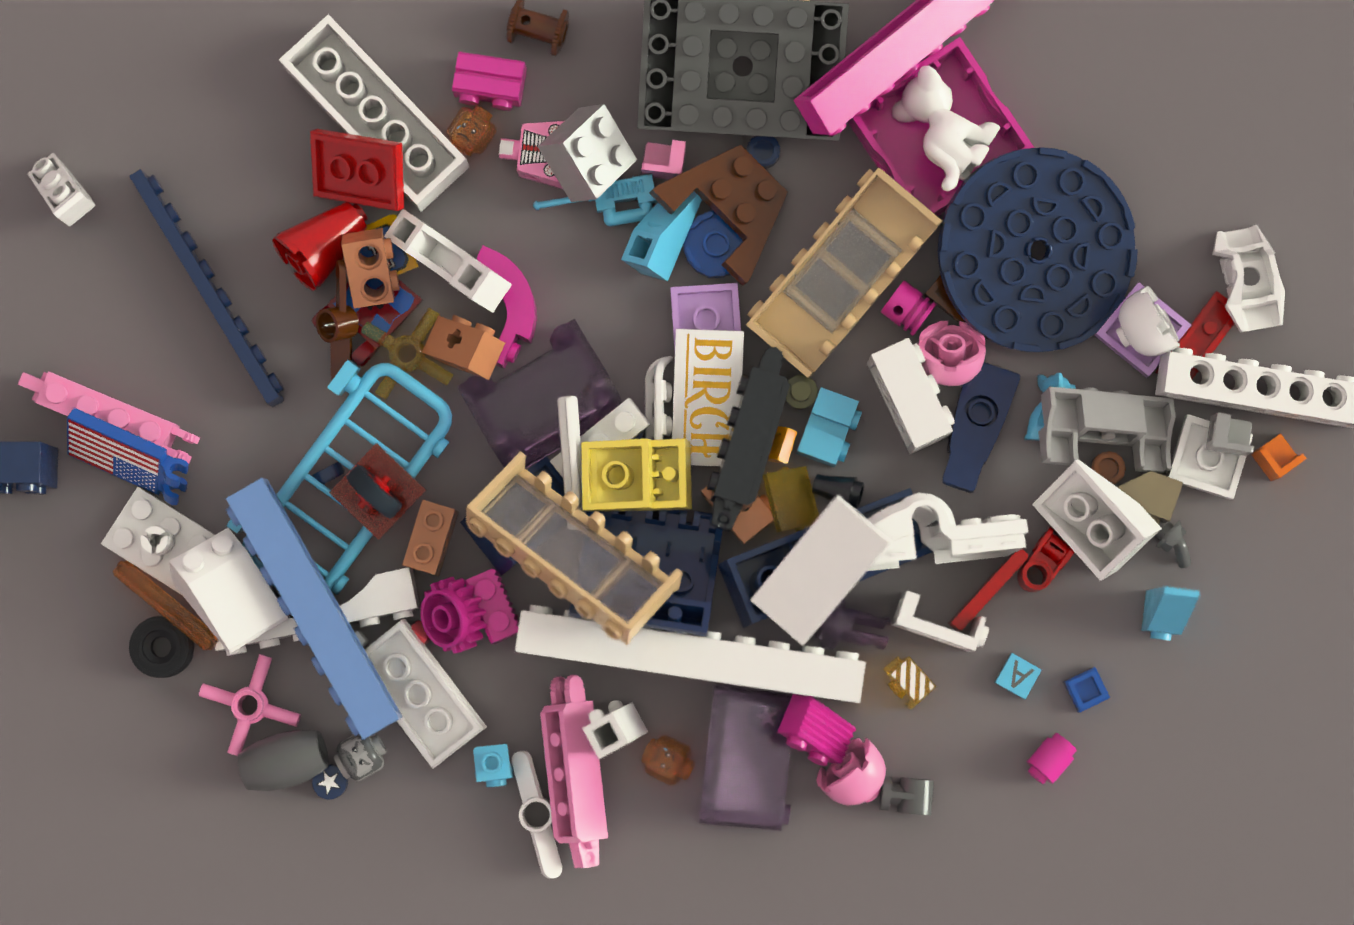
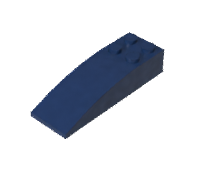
[718,488,934,628]

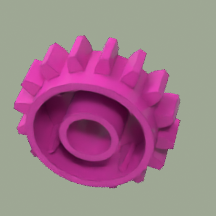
[420,577,487,654]

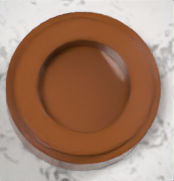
[1090,451,1126,485]

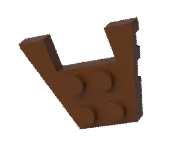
[649,144,788,286]

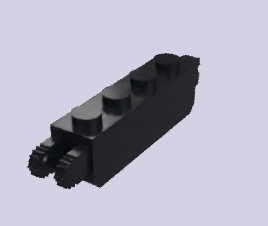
[707,347,790,532]

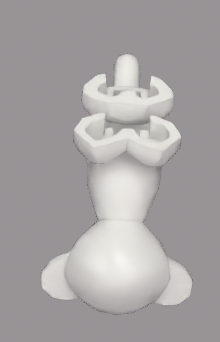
[892,66,1000,191]

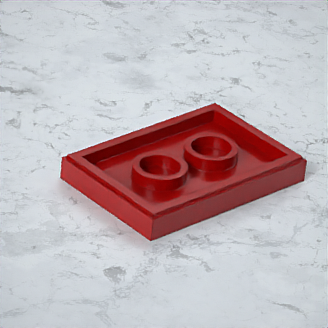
[310,129,404,211]

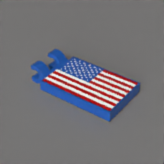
[67,408,189,505]

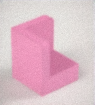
[641,140,686,180]

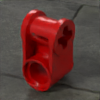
[1017,527,1075,592]

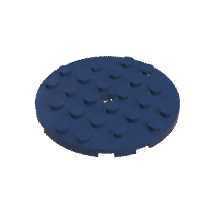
[938,147,1138,352]

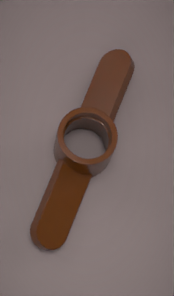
[316,260,359,380]

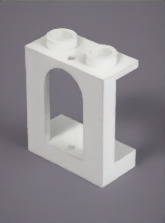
[891,591,989,652]

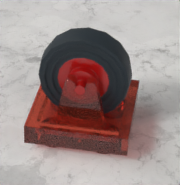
[329,443,427,540]

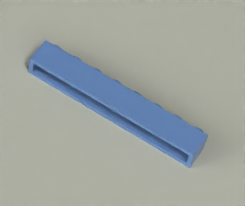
[226,478,403,740]

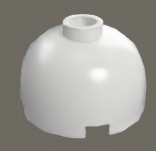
[1116,286,1180,356]

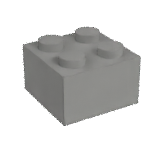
[537,104,637,202]

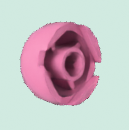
[918,320,986,386]
[816,738,886,806]

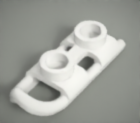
[645,356,674,440]

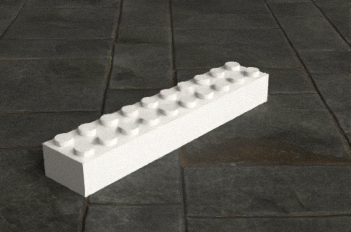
[515,605,866,703]

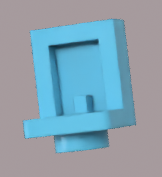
[473,744,514,787]

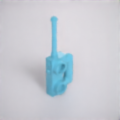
[533,174,657,226]

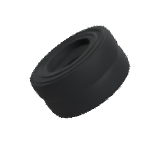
[129,616,194,678]

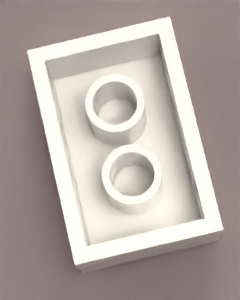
[867,338,955,454]

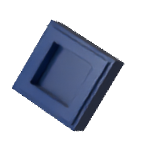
[1063,667,1110,713]

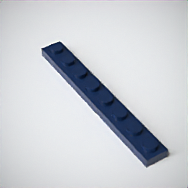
[129,169,284,407]

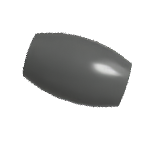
[237,730,329,791]

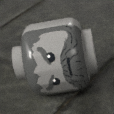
[333,734,387,782]

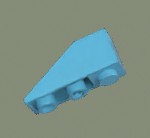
[621,191,702,281]

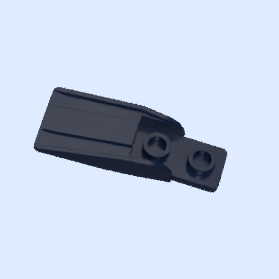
[942,362,1020,493]

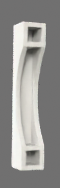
[212,567,421,656]

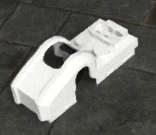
[867,493,1028,571]

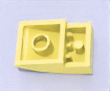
[581,438,692,511]

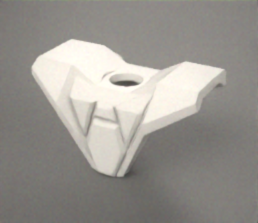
[1212,225,1285,332]

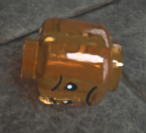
[447,104,497,157]
[641,735,695,786]

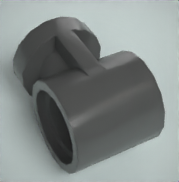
[880,776,934,815]

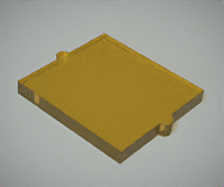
[763,466,819,533]

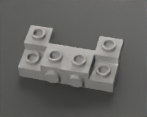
[1038,386,1176,474]

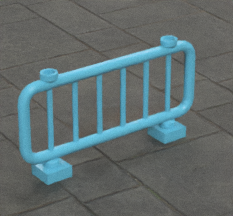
[226,360,452,595]

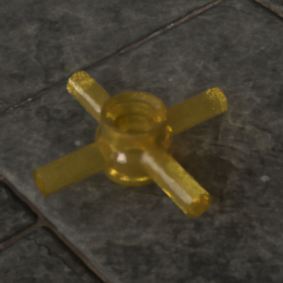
[361,307,454,400]

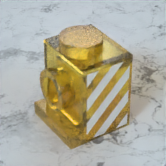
[883,656,937,710]

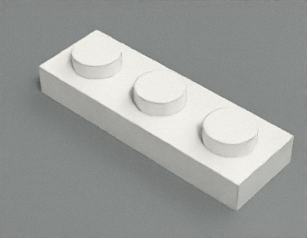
[550,398,651,478]

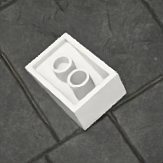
[1032,459,1162,581]
[169,528,288,654]

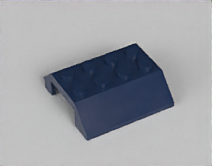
[569,510,723,636]

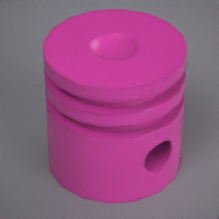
[880,280,937,336]

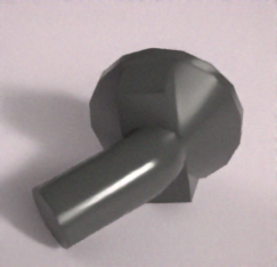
[1156,521,1192,568]

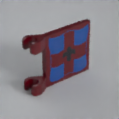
[312,256,423,367]

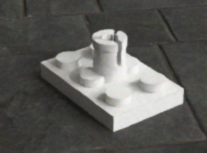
[101,486,215,595]

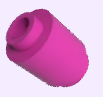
[1026,733,1077,785]

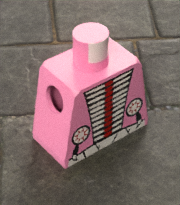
[499,121,564,189]

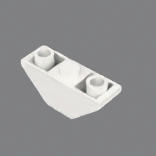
[28,153,96,227]

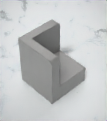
[1206,412,1254,456]

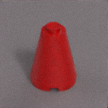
[272,202,368,291]

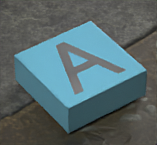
[994,653,1042,700]

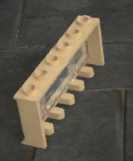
[466,451,682,645]

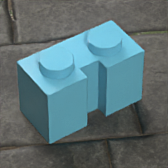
[796,387,862,468]

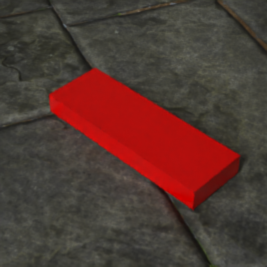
[1155,291,1235,379]
[948,549,1029,631]

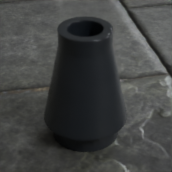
[812,474,864,509]

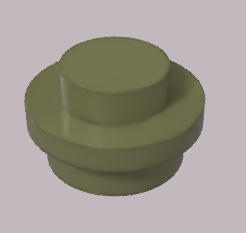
[786,375,818,409]

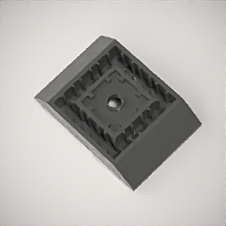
[637,0,849,141]

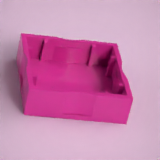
[847,37,1034,216]

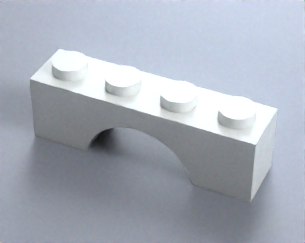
[384,209,512,313]

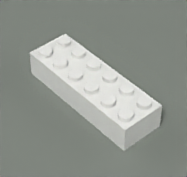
[279,14,470,212]

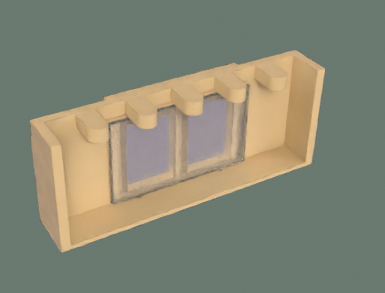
[746,167,943,378]

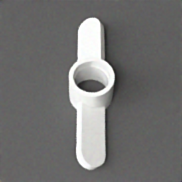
[511,751,562,879]

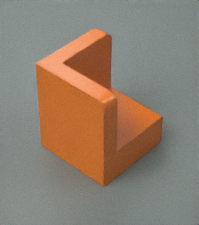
[1251,433,1307,481]

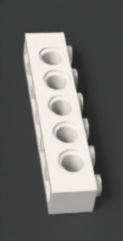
[1155,347,1354,428]

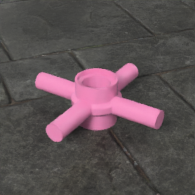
[199,654,301,756]

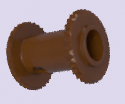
[507,0,569,56]

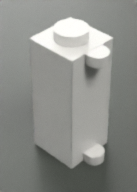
[582,700,648,759]

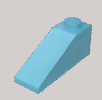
[1141,586,1200,641]

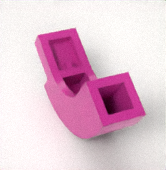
[476,245,537,369]

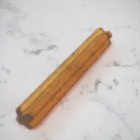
[113,561,219,651]

